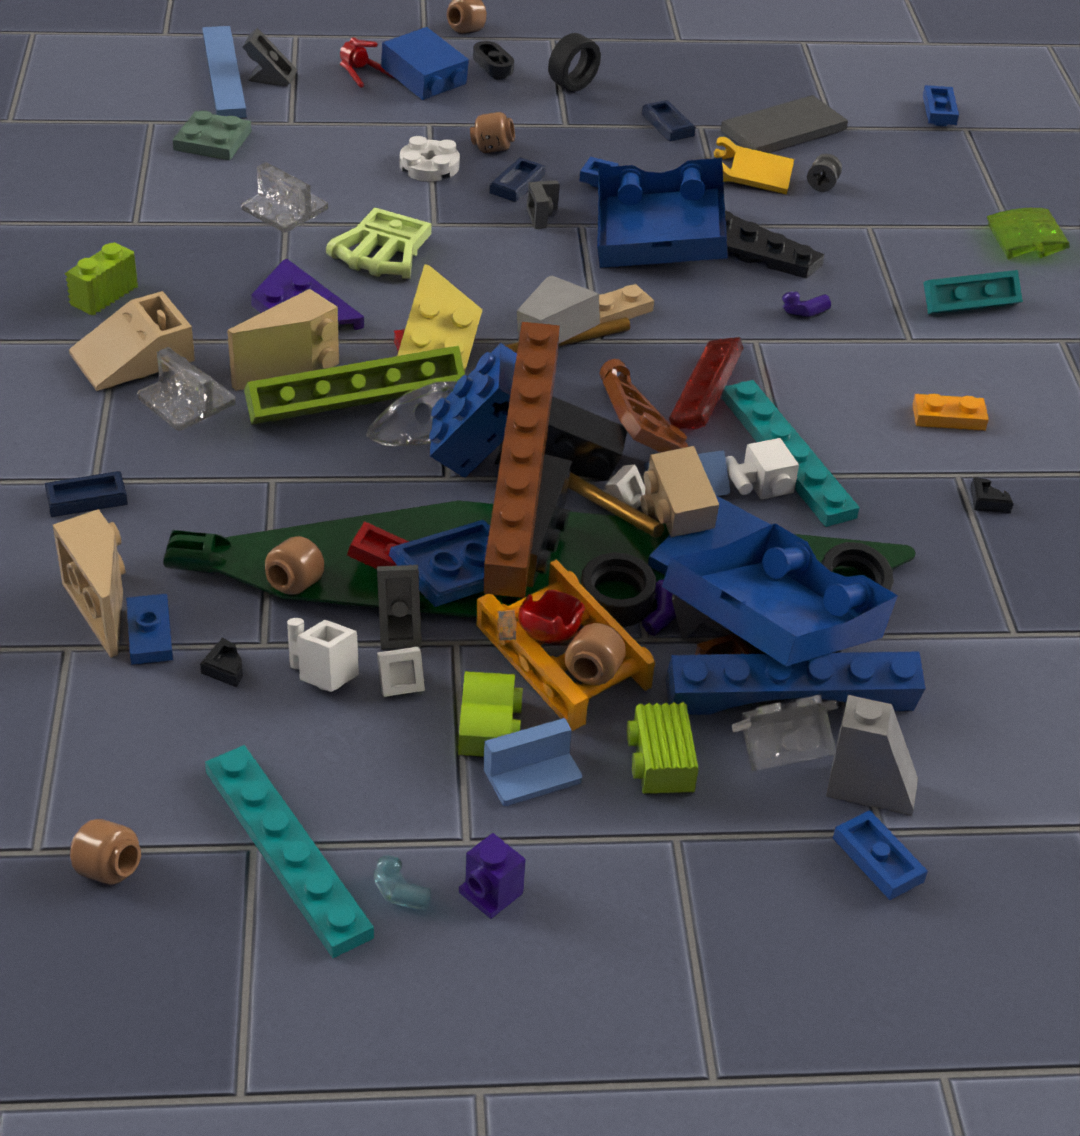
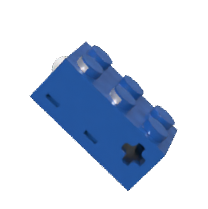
[429,343,517,478]

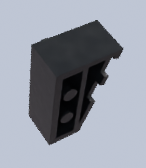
[494,396,627,480]
[526,454,572,588]

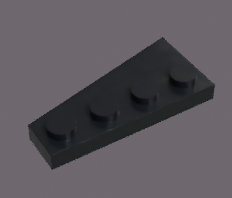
[725,211,825,279]

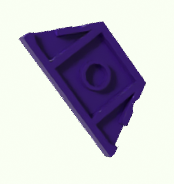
[251,259,364,330]

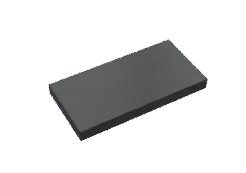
[721,95,848,153]

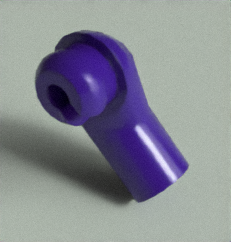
[782,291,831,317]
[642,580,676,636]

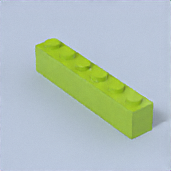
[244,346,465,425]

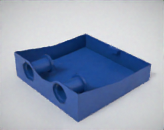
[597,158,728,268]
[662,523,898,666]

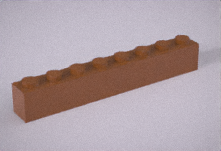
[484,322,560,598]

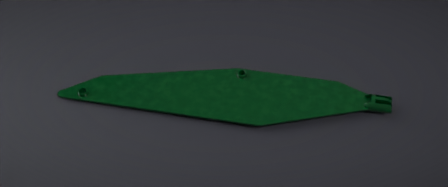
[163,500,916,622]

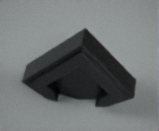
[971,477,1014,513]
[200,637,243,687]

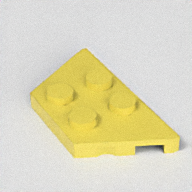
[397,264,483,372]

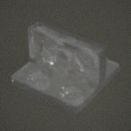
[241,162,328,232]
[137,347,236,431]
[732,695,838,772]

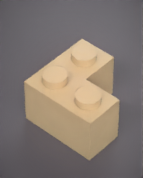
[640,446,719,537]

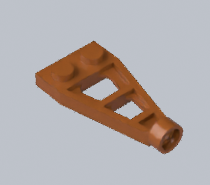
[599,359,689,453]

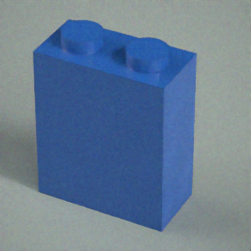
[381,27,469,100]

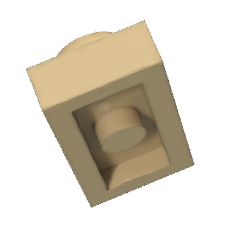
[599,284,654,323]

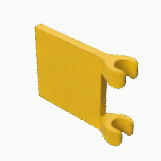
[714,137,794,194]

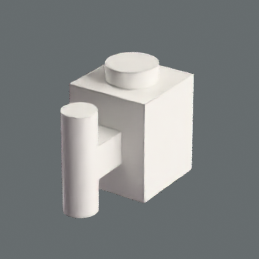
[725,438,799,500]
[287,618,359,692]

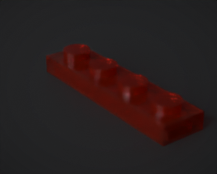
[669,337,744,430]

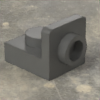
[526,180,560,229]

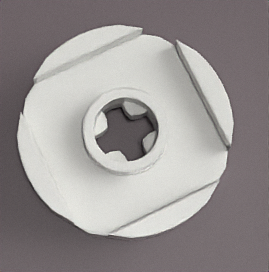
[400,136,460,182]

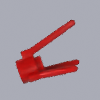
[340,37,397,88]

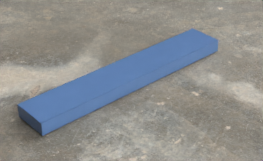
[202,26,247,118]

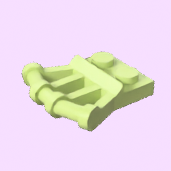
[326,207,431,279]

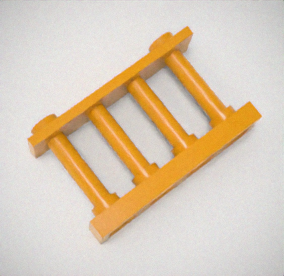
[477,559,655,731]

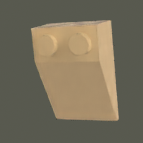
[227,289,339,391]
[53,509,125,658]

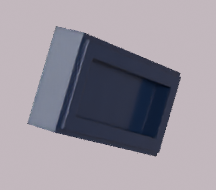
[642,100,696,142]
[489,157,546,202]
[45,471,128,517]

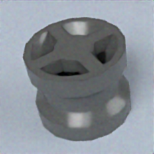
[807,153,842,192]

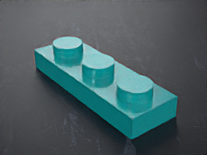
[923,270,1023,314]

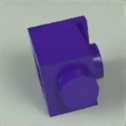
[459,833,526,919]

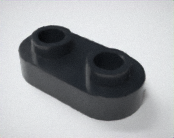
[473,41,514,79]

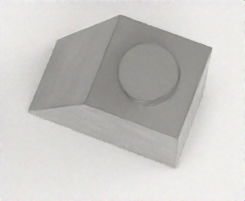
[517,275,600,343]
[826,695,918,816]

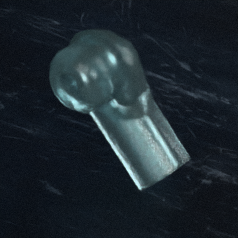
[373,855,431,911]

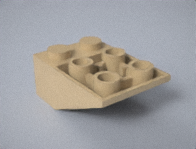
[69,291,195,391]

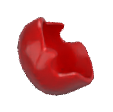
[518,590,586,644]

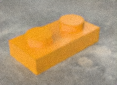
[912,394,989,431]

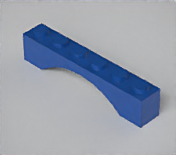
[665,651,926,715]

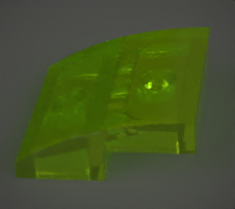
[987,208,1070,260]

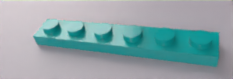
[721,380,860,527]
[205,745,374,958]

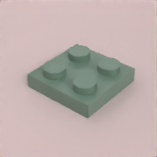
[173,111,252,160]

